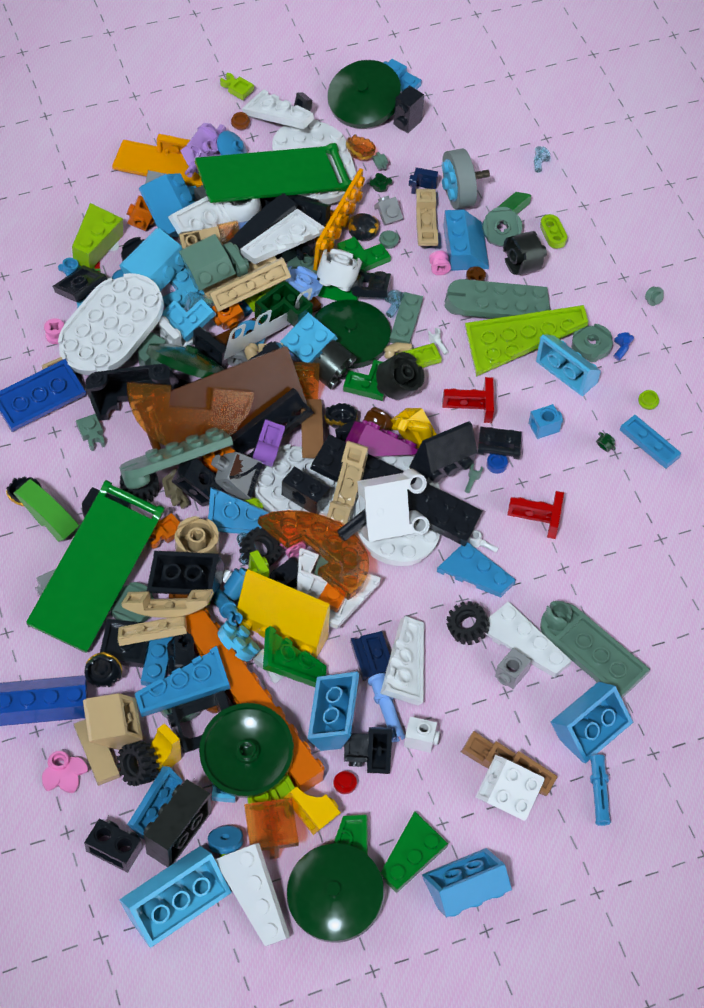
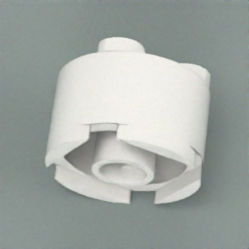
[317,249,362,292]

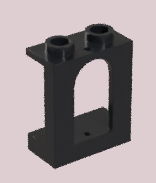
[167,690,229,754]

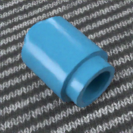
[223,567,247,602]

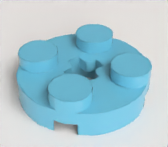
[217,620,260,662]

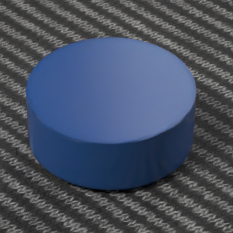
[486,454,508,474]

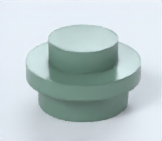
[372,152,389,170]
[379,230,399,249]
[645,286,664,306]

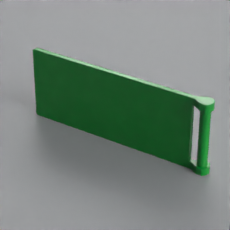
[195,143,352,203]
[26,480,165,653]

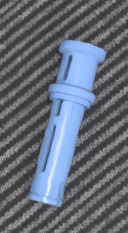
[368,673,405,742]

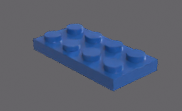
[0,359,86,432]

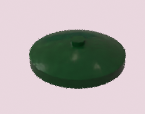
[327,60,402,128]
[314,300,391,369]
[146,343,224,378]
[199,703,294,798]
[287,843,384,943]

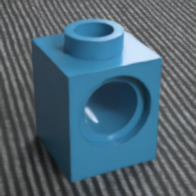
[528,404,563,439]

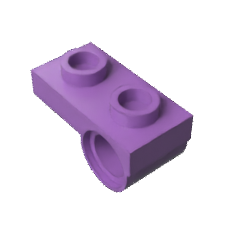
[252,420,286,468]

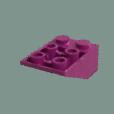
[345,420,418,456]

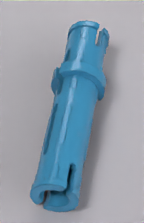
[211,587,243,626]
[590,754,611,826]

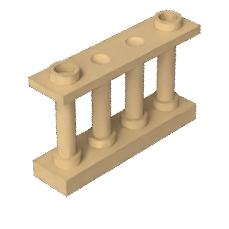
[203,256,291,312]

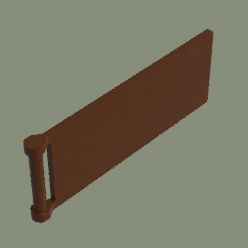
[134,346,307,450]

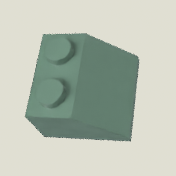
[179,234,236,291]

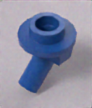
[613,332,634,361]

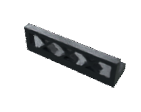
[231,388,314,458]

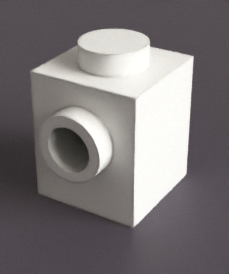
[404,716,440,753]

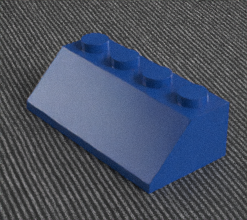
[0,675,88,726]

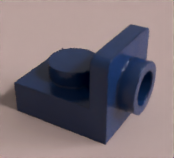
[409,167,438,194]

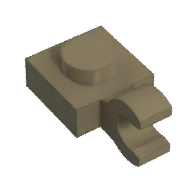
[162,468,189,509]

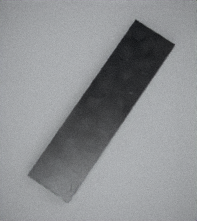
[310,434,483,546]

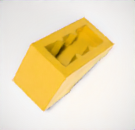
[150,723,182,774]
[284,787,341,835]

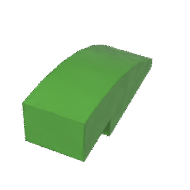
[14,479,79,542]

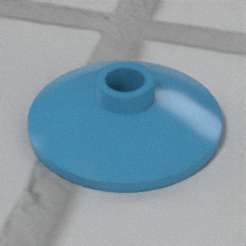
[217,131,247,155]

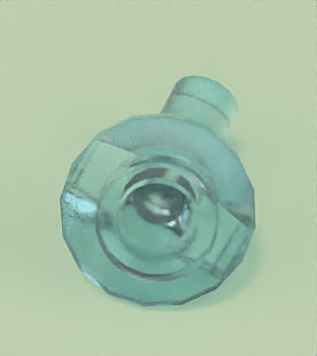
[534,146,551,173]
[385,290,404,318]

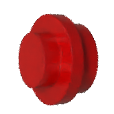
[333,771,357,794]

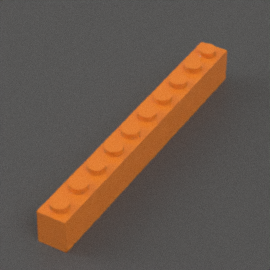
[185,607,325,792]

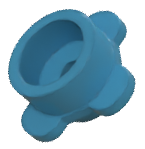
[58,258,81,276]

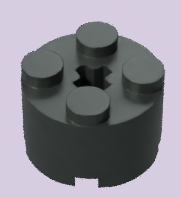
[503,231,547,275]
[309,340,357,390]
[376,352,424,400]

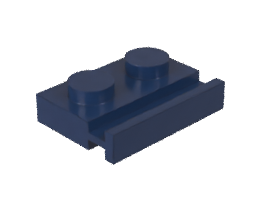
[350,631,390,681]

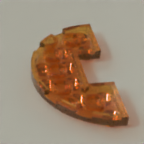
[127,382,254,445]
[258,510,369,600]

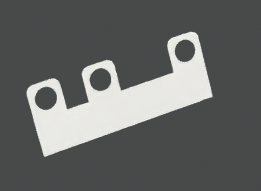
[223,288,312,361]

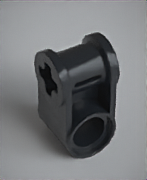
[269,556,298,588]
[167,632,195,675]

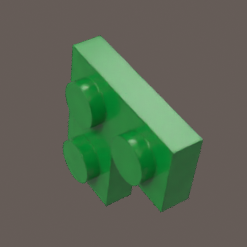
[337,237,391,271]
[343,360,385,401]

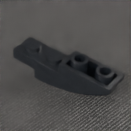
[260,195,331,226]

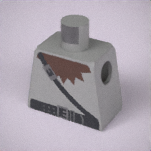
[211,452,263,500]

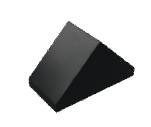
[367,727,392,774]

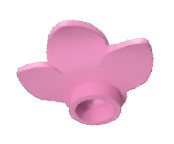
[42,751,88,793]

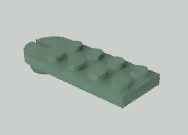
[444,279,550,318]
[119,428,233,489]
[540,600,650,698]

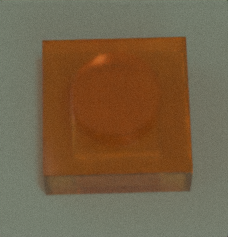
[216,220,239,244]

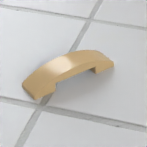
[416,189,438,246]
[325,441,369,527]
[121,589,214,618]

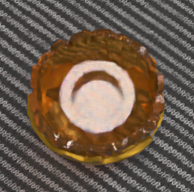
[346,134,376,160]

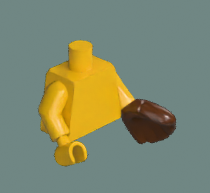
[364,407,437,448]

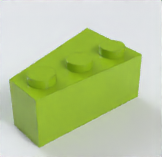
[72,203,123,269]

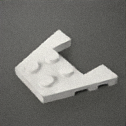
[297,548,381,629]

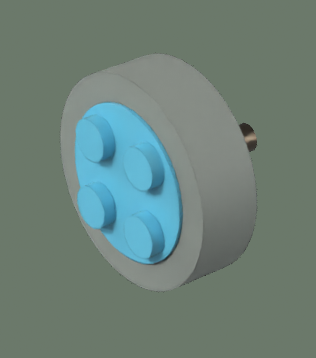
[442,148,490,209]

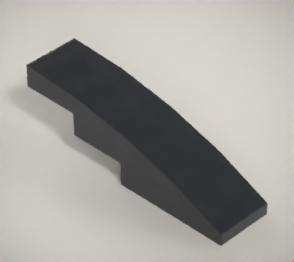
[228,193,298,258]

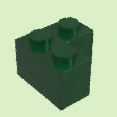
[255,280,313,326]

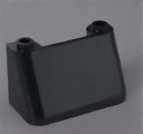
[86,364,181,421]

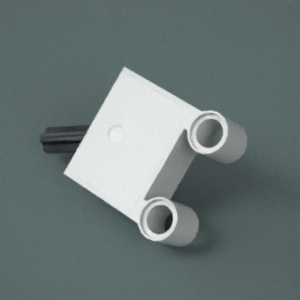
[337,469,430,542]

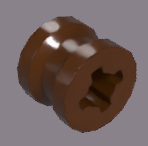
[466,266,486,281]

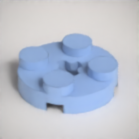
[285,266,323,300]

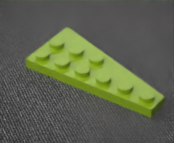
[465,305,588,377]

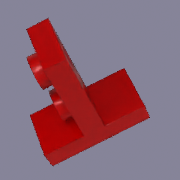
[442,377,494,423]
[507,491,564,539]

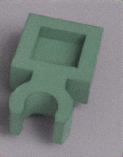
[76,414,105,451]

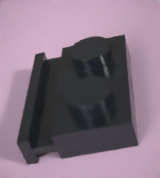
[193,326,228,369]

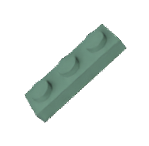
[390,292,423,344]

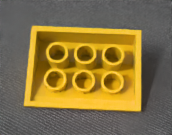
[236,569,330,659]

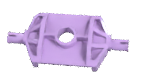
[181,123,226,178]

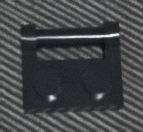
[351,269,391,298]
[477,426,522,460]

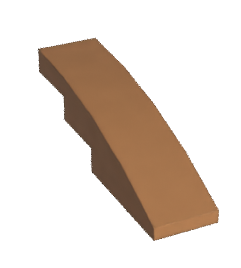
[301,399,323,458]
[461,731,558,796]

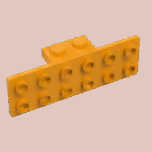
[112,134,203,187]
[313,168,365,271]

